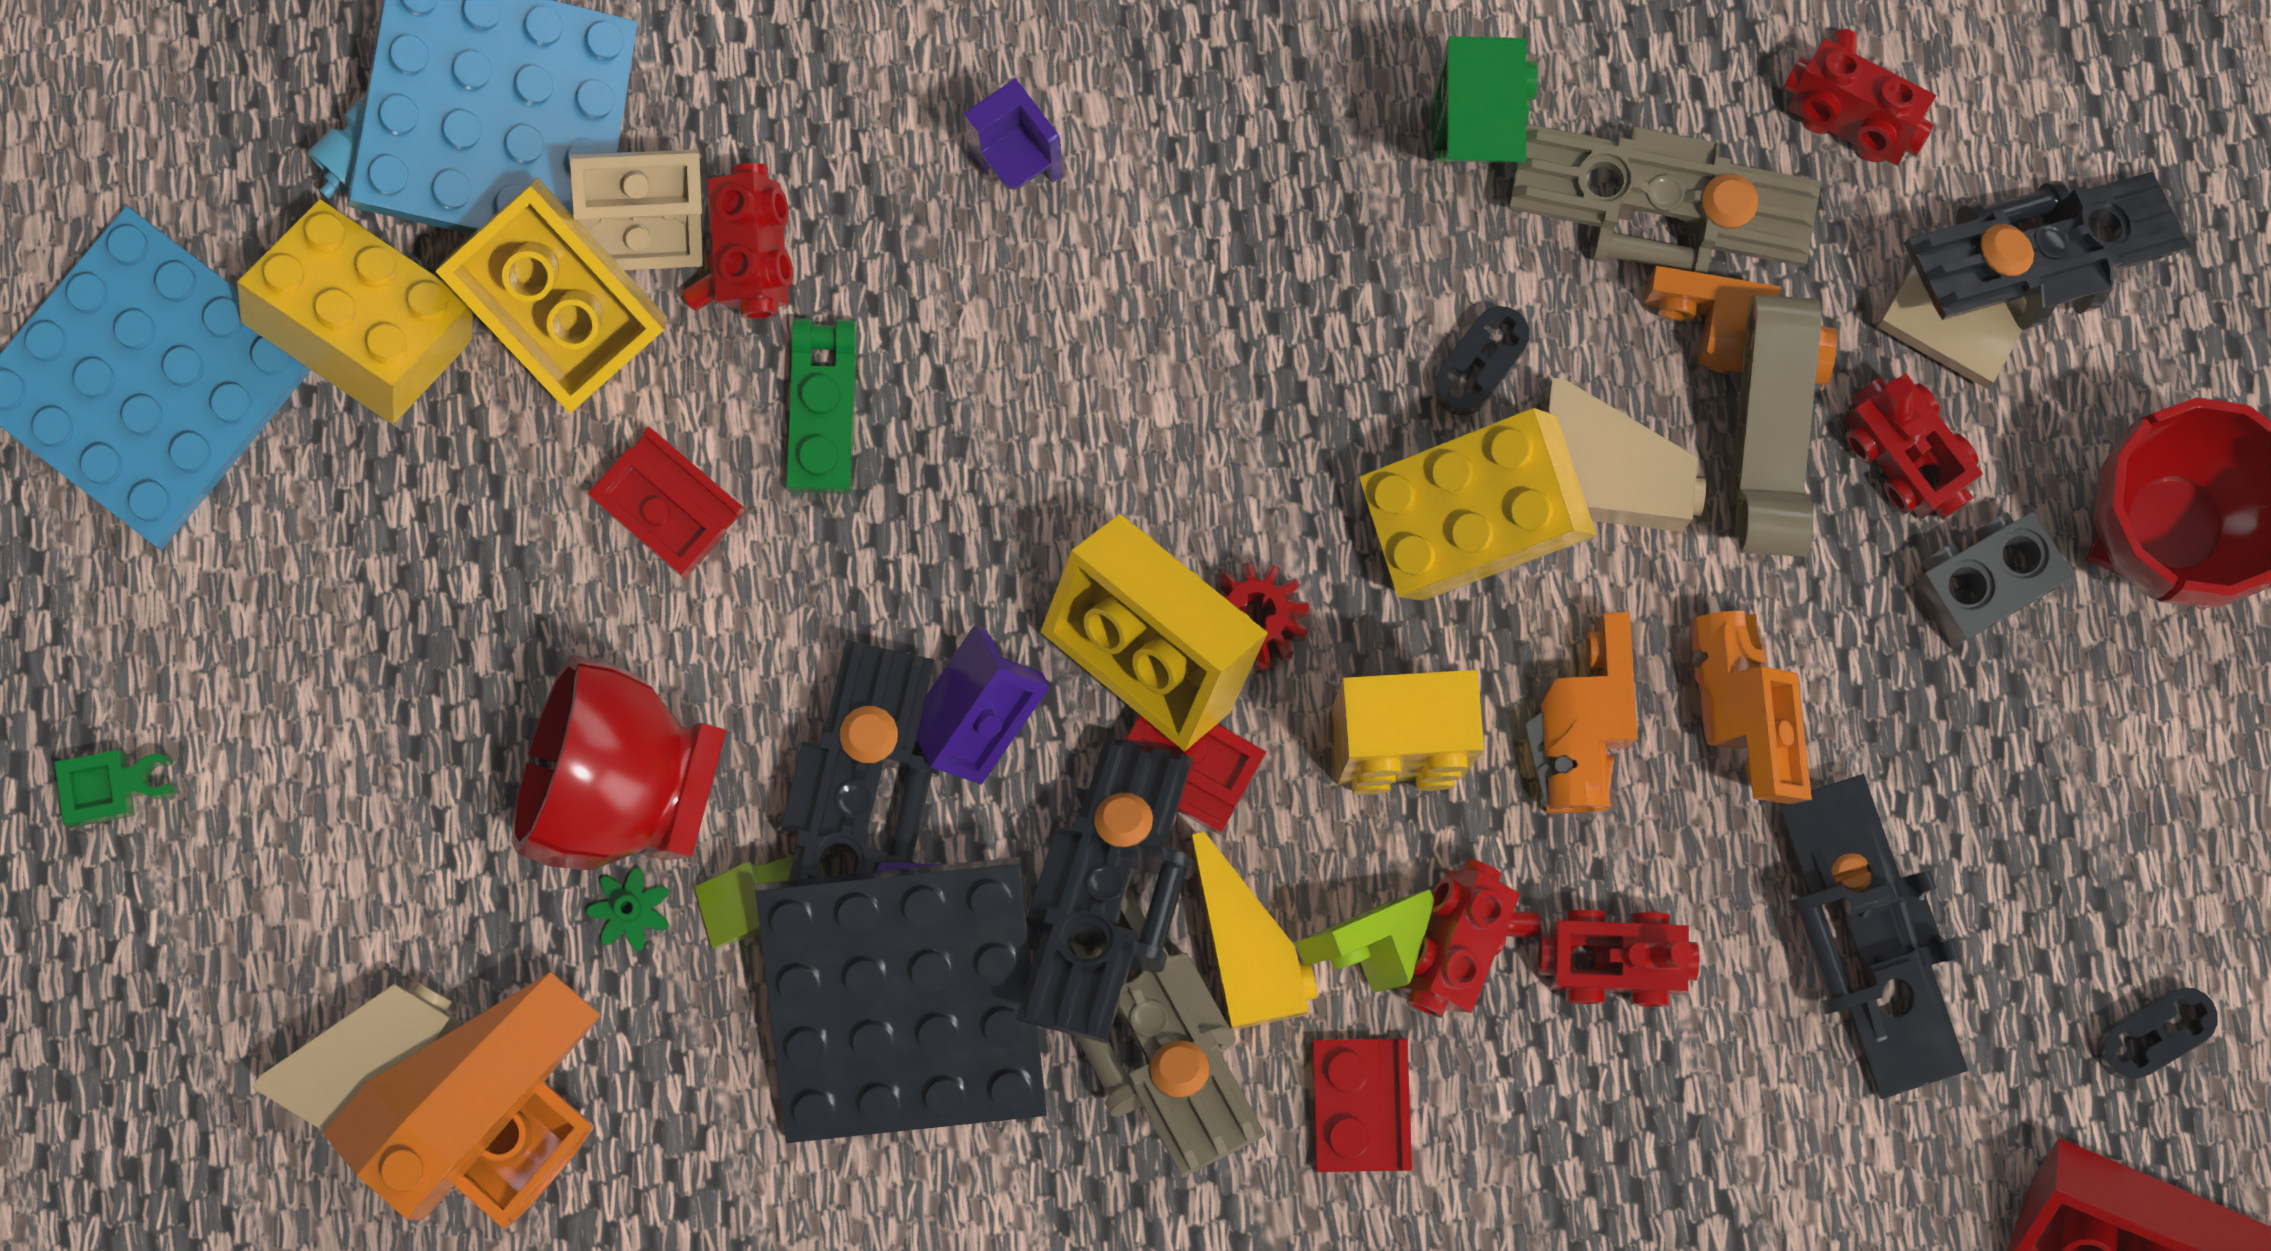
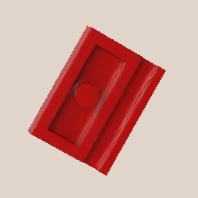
[587,426,746,580]
[1125,715,1267,836]
[1312,1038,1412,1173]

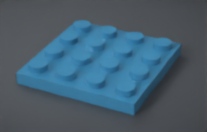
[346,0,638,234]
[0,205,311,551]

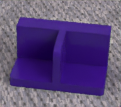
[964,78,1063,190]
[916,626,1050,785]

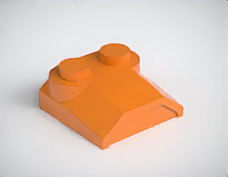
[454,1081,595,1229]

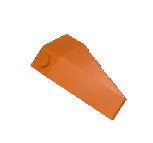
[322,972,602,1221]

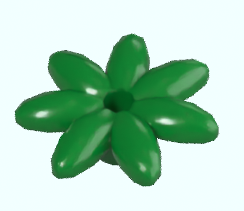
[586,867,669,952]

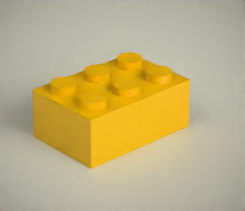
[435,177,668,414]
[237,199,473,425]
[1359,408,1597,601]
[1040,514,1268,752]
[1331,670,1484,795]

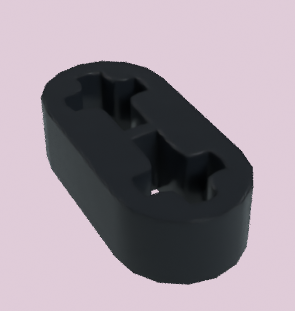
[1434,306,1529,416]
[2097,987,2218,1080]

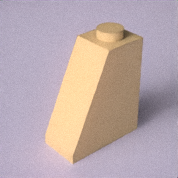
[1543,378,1706,532]
[252,982,461,1132]

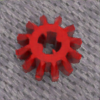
[1218,562,1310,672]

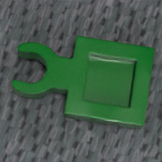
[54,750,177,828]

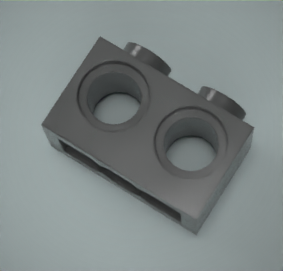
[1911,511,2075,649]

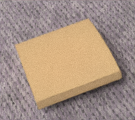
[569,149,703,270]
[1877,228,2026,389]

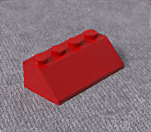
[2006,1138,2271,1251]

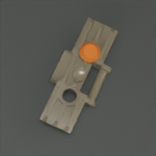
[1509,124,1821,274]
[1069,887,1265,1178]

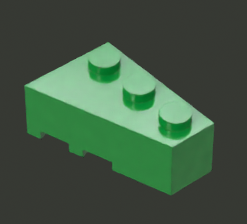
[1431,36,1538,163]

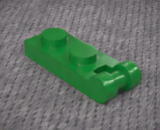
[787,318,858,494]

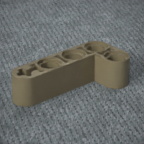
[1729,295,1821,557]

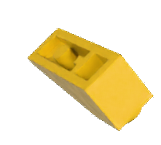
[1191,832,1318,1031]

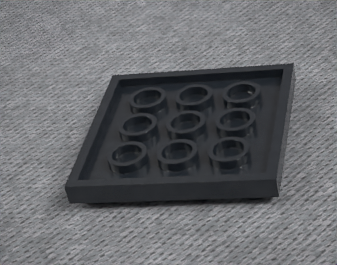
[755,857,1047,1143]

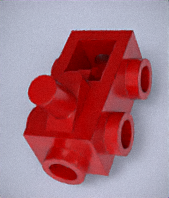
[1783,29,1937,166]
[683,163,793,319]
[1845,373,1983,520]
[1398,859,1541,1018]
[1538,910,1700,1007]

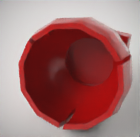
[2086,397,2271,610]
[511,655,727,871]

